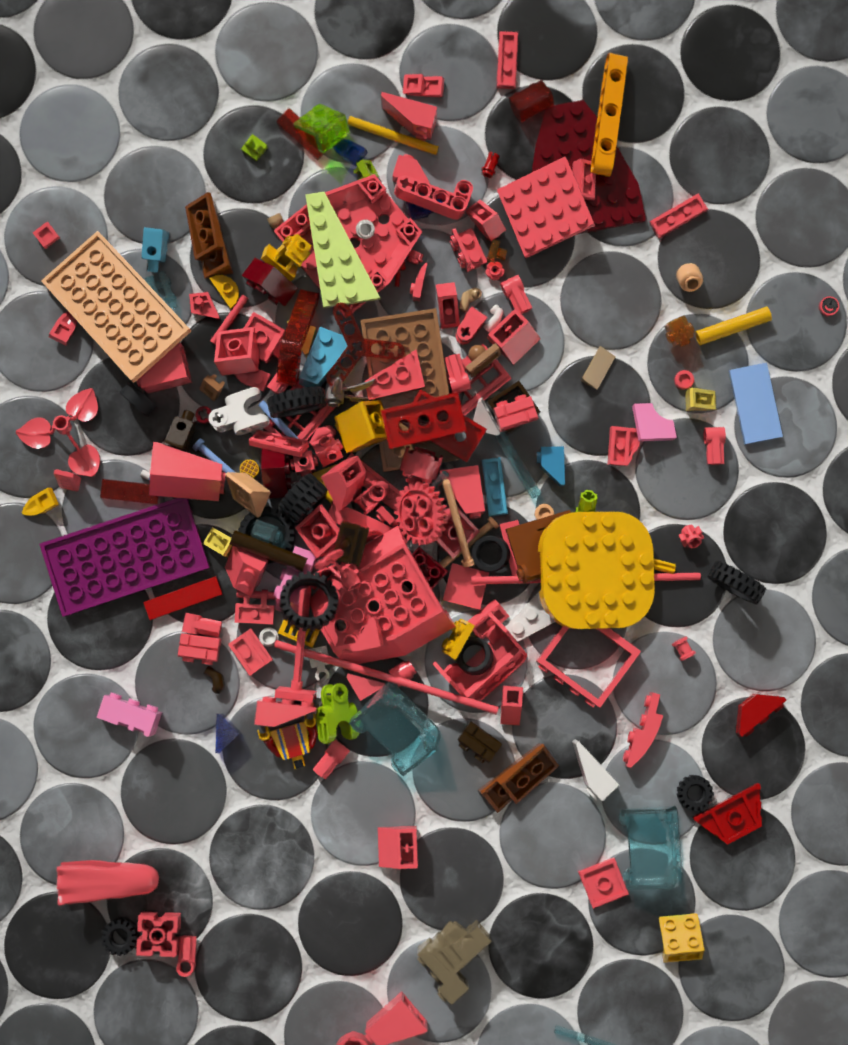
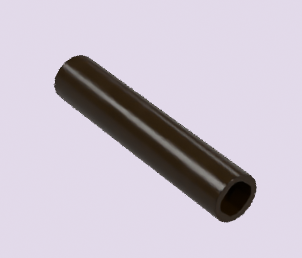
[229,530,308,572]

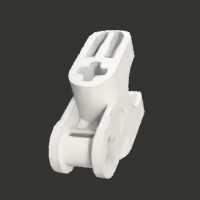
[209,387,270,435]

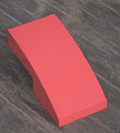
[403,74,444,97]

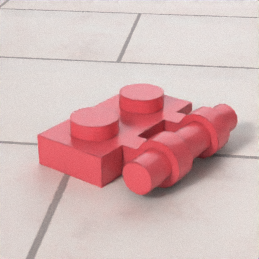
[235,589,275,625]

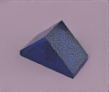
[215,713,241,753]

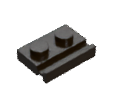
[334,521,369,566]

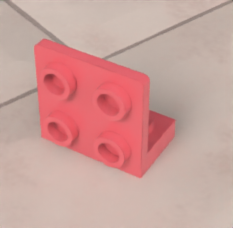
[449,228,487,272]

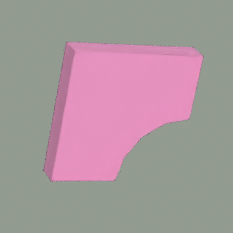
[632,403,677,442]

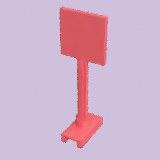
[275,585,317,703]

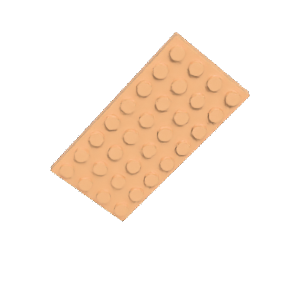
[41,231,191,383]

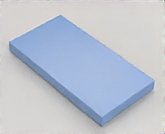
[728,363,783,445]

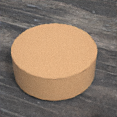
[534,504,554,520]

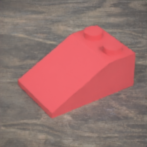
[381,92,437,141]

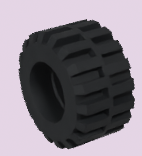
[278,473,328,525]

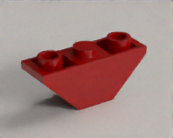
[736,693,787,737]

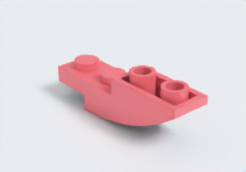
[623,692,663,768]

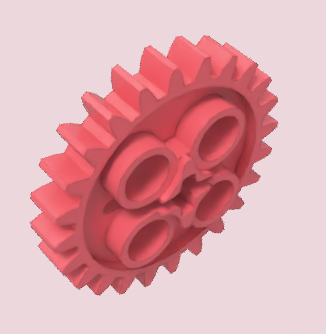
[394,482,448,545]

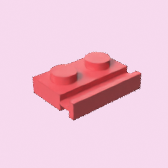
[228,628,273,676]

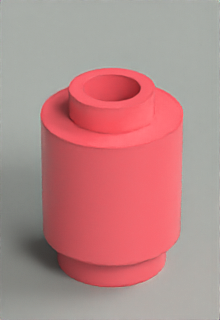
[389,660,417,687]

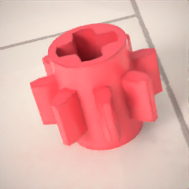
[679,525,704,548]

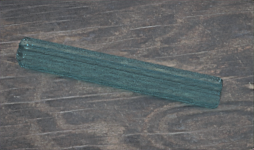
[494,431,541,499]

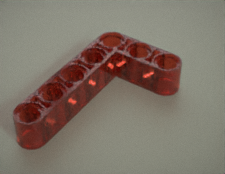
[276,289,319,387]

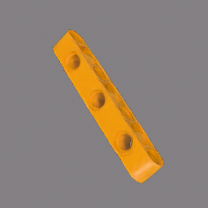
[590,53,628,177]

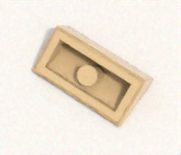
[581,346,615,390]

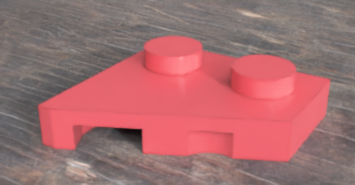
[607,426,640,466]

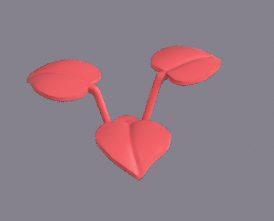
[16,388,100,477]
[312,529,384,591]

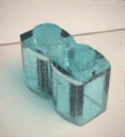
[251,519,284,546]

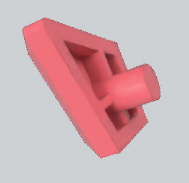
[189,292,220,319]

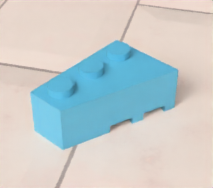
[299,327,356,388]

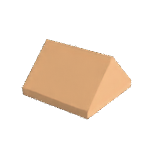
[225,472,271,518]

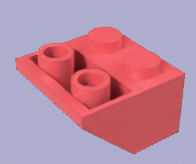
[487,308,541,366]
[321,456,366,511]
[378,826,418,869]

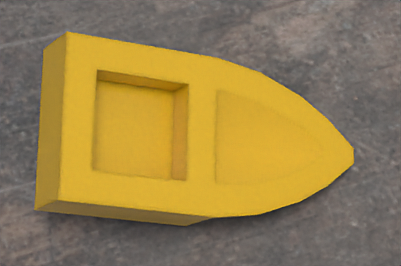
[22,488,59,516]

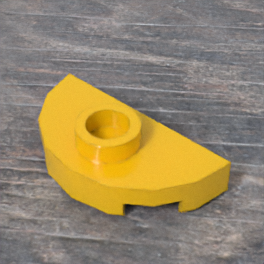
[209,275,239,310]

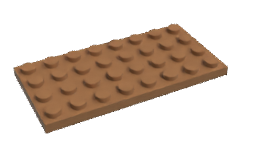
[360,308,459,472]

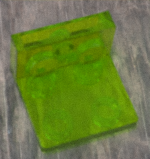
[294,104,350,154]

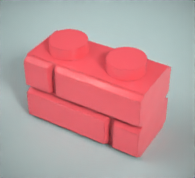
[493,394,538,432]
[178,633,221,665]

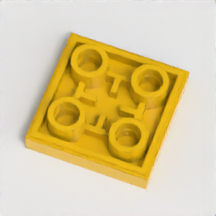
[441,619,475,660]

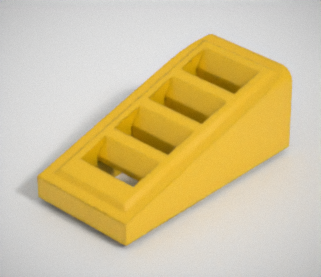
[278,619,321,648]

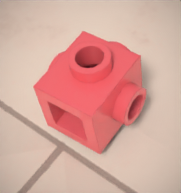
[311,433,344,468]
[290,449,319,477]

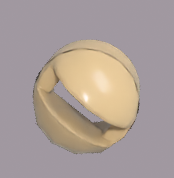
[267,213,283,229]

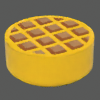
[240,459,259,478]

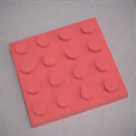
[497,156,595,258]

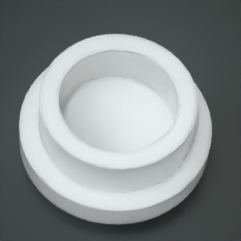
[356,220,375,239]
[259,627,279,647]

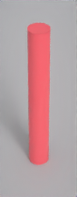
[210,294,248,345]

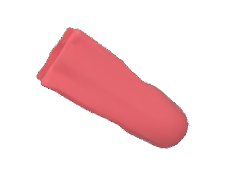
[57,860,159,906]

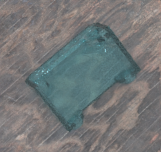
[349,682,441,776]
[619,806,683,889]

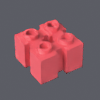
[136,911,181,957]

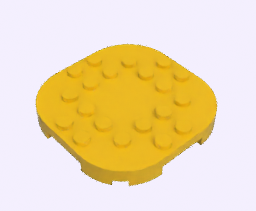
[538,512,654,629]

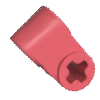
[456,307,488,345]
[353,481,390,515]

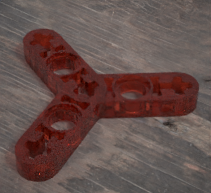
[326,302,405,386]

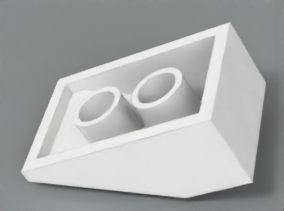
[572,739,619,801]

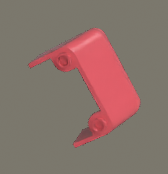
[433,612,527,701]

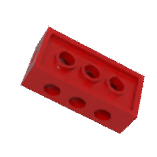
[400,389,487,463]
[380,392,467,449]

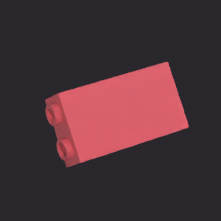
[149,442,226,501]

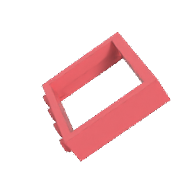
[536,626,641,708]

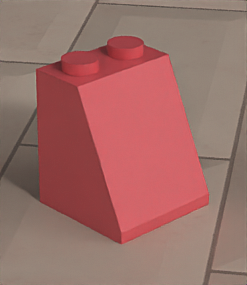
[137,342,192,394]
[439,465,485,519]
[365,991,428,1045]

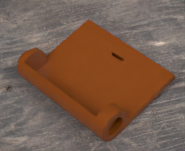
[505,510,571,584]

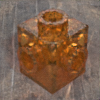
[664,315,695,347]

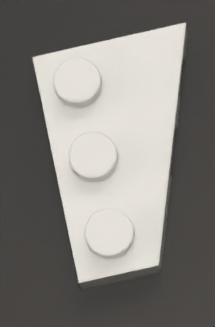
[505,590,555,642]

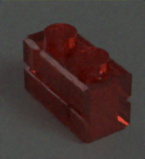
[509,80,554,122]

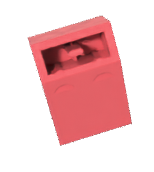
[255,696,318,727]

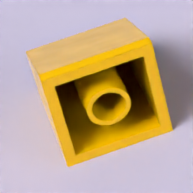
[334,400,387,453]

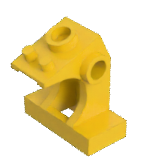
[261,234,312,281]

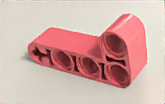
[394,175,473,220]

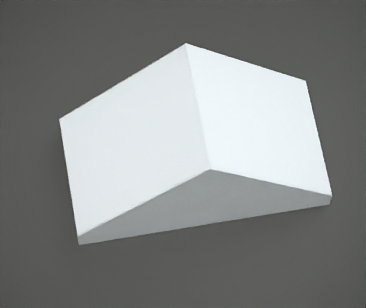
[473,397,500,436]

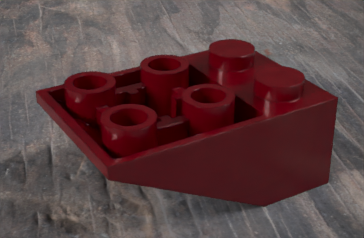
[402,546,448,592]

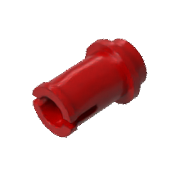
[481,152,500,178]

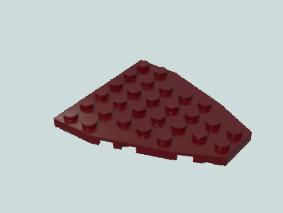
[532,100,646,235]

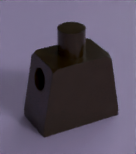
[164,410,195,453]

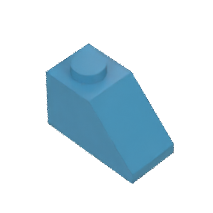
[536,446,565,487]

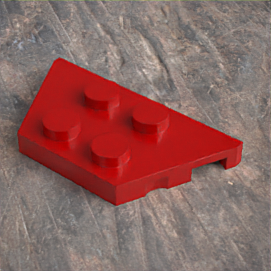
[692,783,762,844]

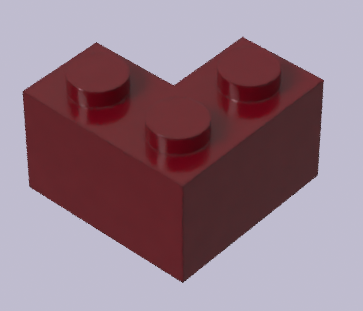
[242,258,298,306]
[261,449,292,499]

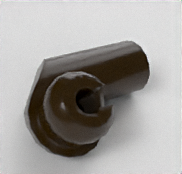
[204,666,225,694]

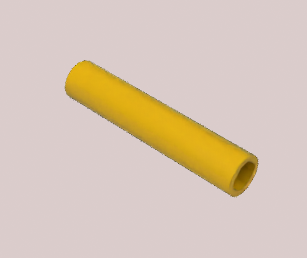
[695,306,772,346]

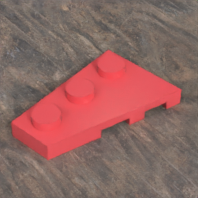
[364,350,425,401]

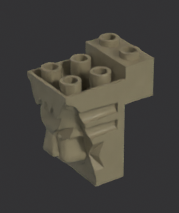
[417,920,491,1005]

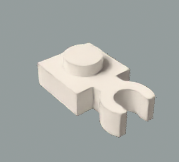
[308,645,330,681]

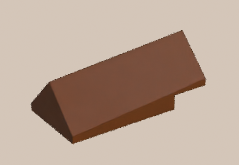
[185,192,233,279]
[478,743,559,813]

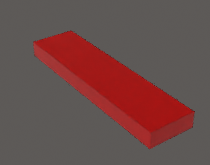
[143,576,223,620]

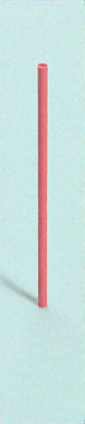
[471,573,701,585]
[274,640,499,714]

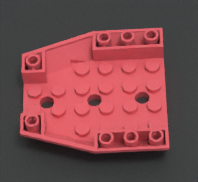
[274,174,422,318]
[310,526,456,664]

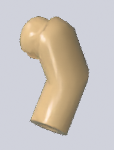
[458,288,482,312]

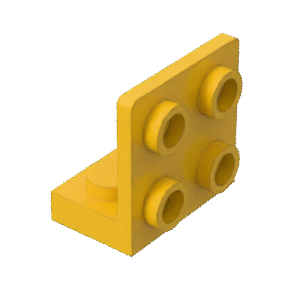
[659,913,704,963]

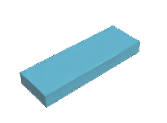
[481,457,508,517]

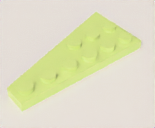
[305,192,380,308]

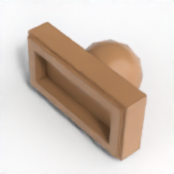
[466,343,501,378]

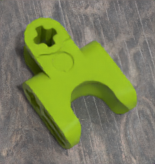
[316,683,359,744]

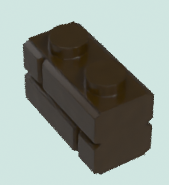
[457,720,502,763]

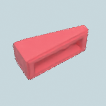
[54,469,82,492]

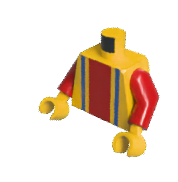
[257,714,318,769]

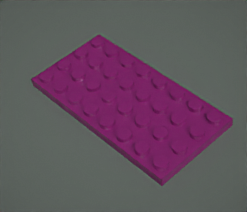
[39,498,210,617]

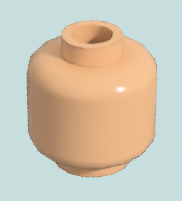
[676,263,703,292]

